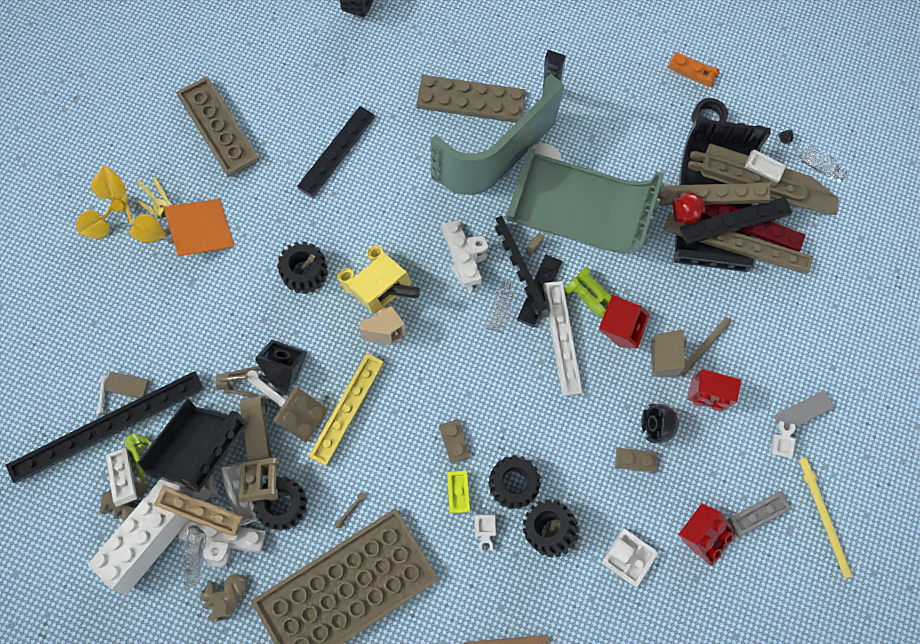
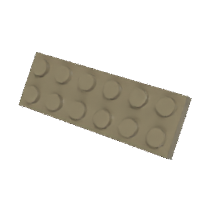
[416,75,526,123]
[176,76,260,177]

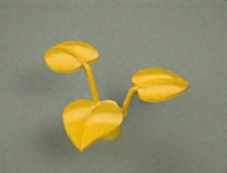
[76,165,166,243]

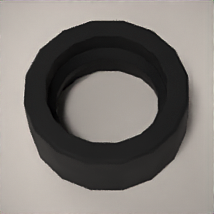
[691,98,728,123]

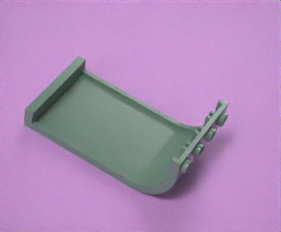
[430,74,565,195]
[506,147,665,253]

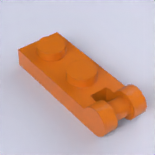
[668,52,719,87]

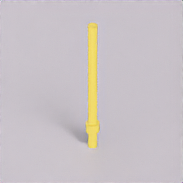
[799,457,852,578]

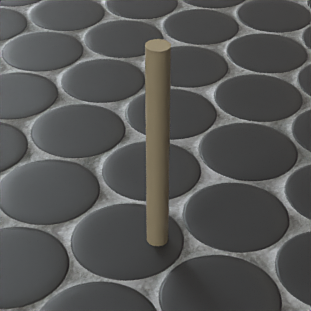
[680,317,731,376]

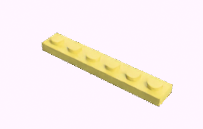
[308,353,384,467]

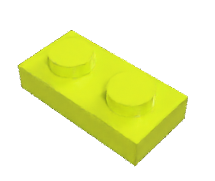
[447,471,470,514]

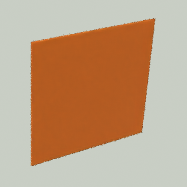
[163,199,235,257]

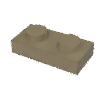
[439,419,470,464]
[615,448,657,473]

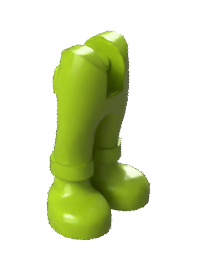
[564,266,611,319]

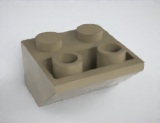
[651,330,687,378]

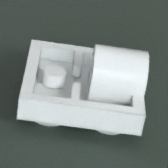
[601,528,659,588]

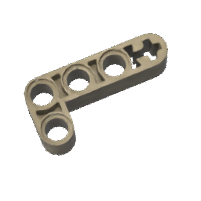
[240,395,272,476]

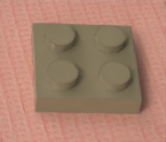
[273,387,328,442]

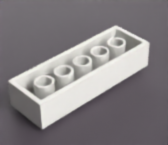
[87,479,212,595]

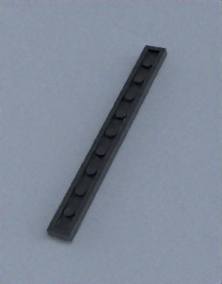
[6,371,205,484]

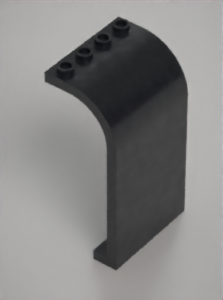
[674,118,771,273]

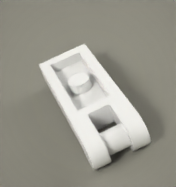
[247,370,288,408]

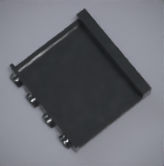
[137,399,248,493]

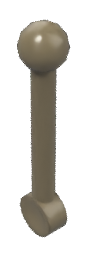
[295,254,315,275]
[334,493,365,528]

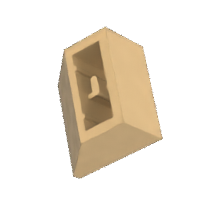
[358,305,406,346]

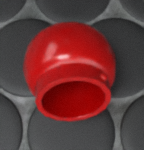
[672,192,705,224]

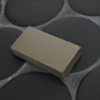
[104,372,150,398]

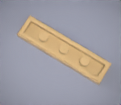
[154,484,243,537]

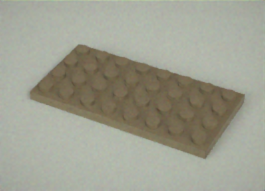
[251,508,439,644]

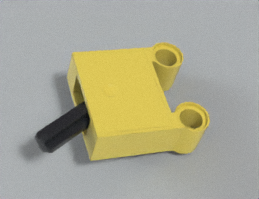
[337,245,420,315]

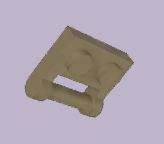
[238,458,279,503]

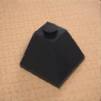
[255,339,307,389]

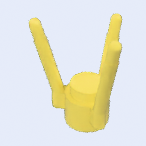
[136,177,173,218]

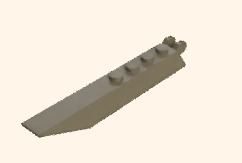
[688,144,839,215]

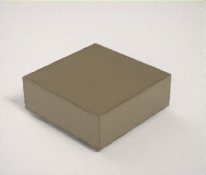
[526,232,545,256]

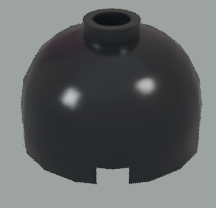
[641,404,679,443]

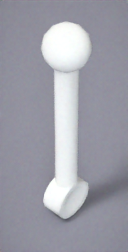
[96,375,108,416]

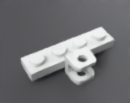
[441,220,488,288]
[178,520,266,568]

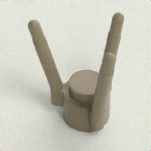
[216,366,261,397]

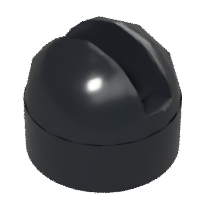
[778,129,794,144]

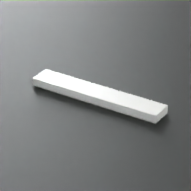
[543,281,583,396]

